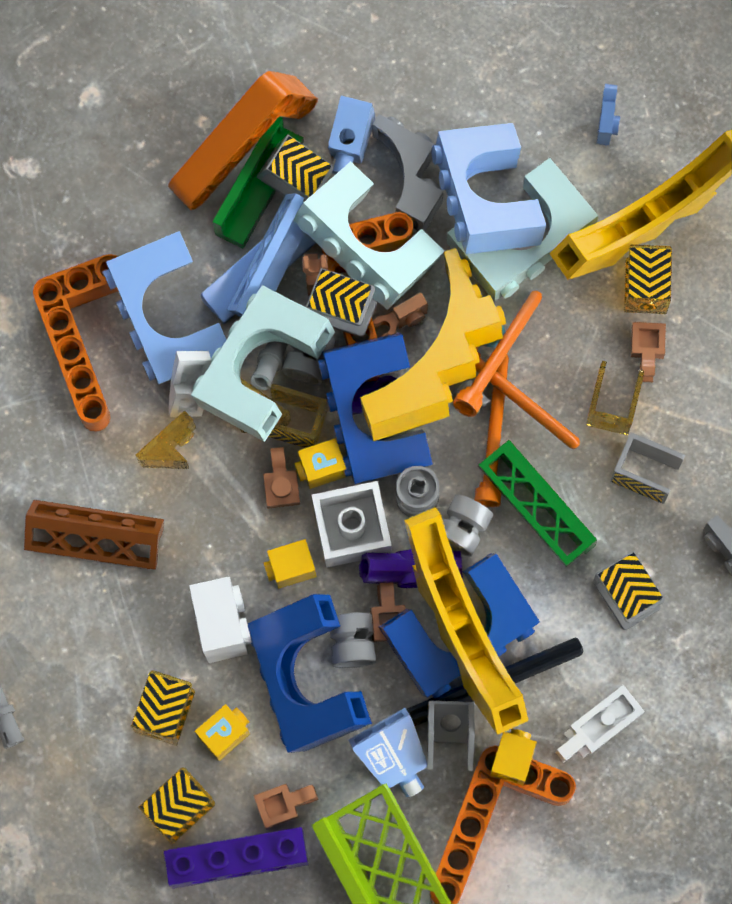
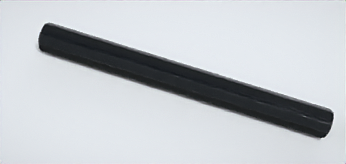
[406,637,584,726]

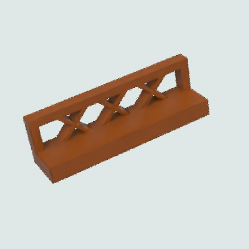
[24,500,164,570]

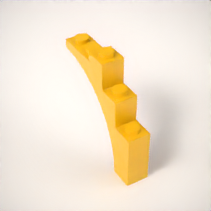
[549,130,732,280]
[360,248,506,441]
[404,507,529,735]

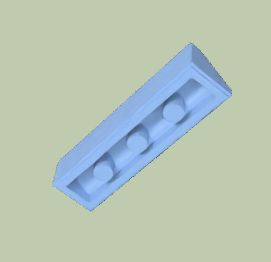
[201,233,316,324]

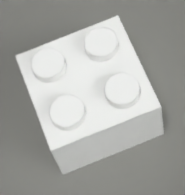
[312,481,392,568]
[189,576,252,663]

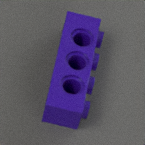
[164,827,309,889]

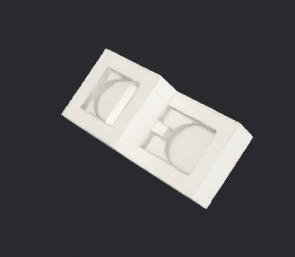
[169,351,211,417]

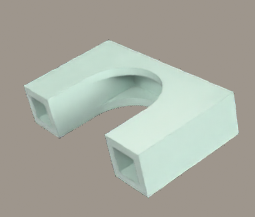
[447,158,599,302]
[293,162,444,310]
[191,285,335,442]

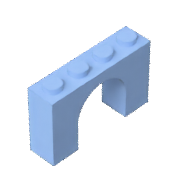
[431,123,546,255]
[103,231,226,385]

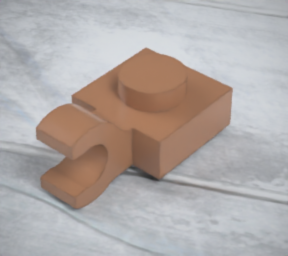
[302,253,328,296]
[373,293,428,337]
[631,322,666,382]
[263,447,300,509]
[370,583,405,642]
[254,784,319,829]

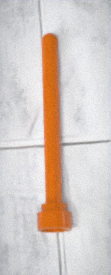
[453,290,542,417]
[475,347,580,449]
[474,355,509,507]

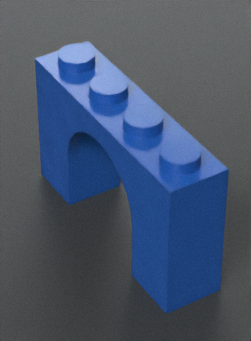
[318,333,433,484]
[378,553,540,698]
[247,594,372,753]

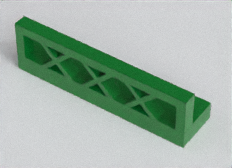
[212,116,304,249]
[478,440,597,567]

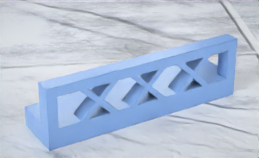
[227,193,305,317]

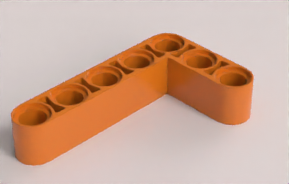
[168,71,318,210]
[321,212,413,383]
[33,254,118,432]
[430,746,576,904]

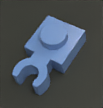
[596,84,620,146]

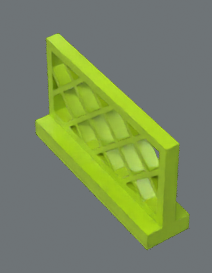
[311,783,451,904]

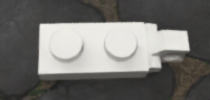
[555,685,645,763]

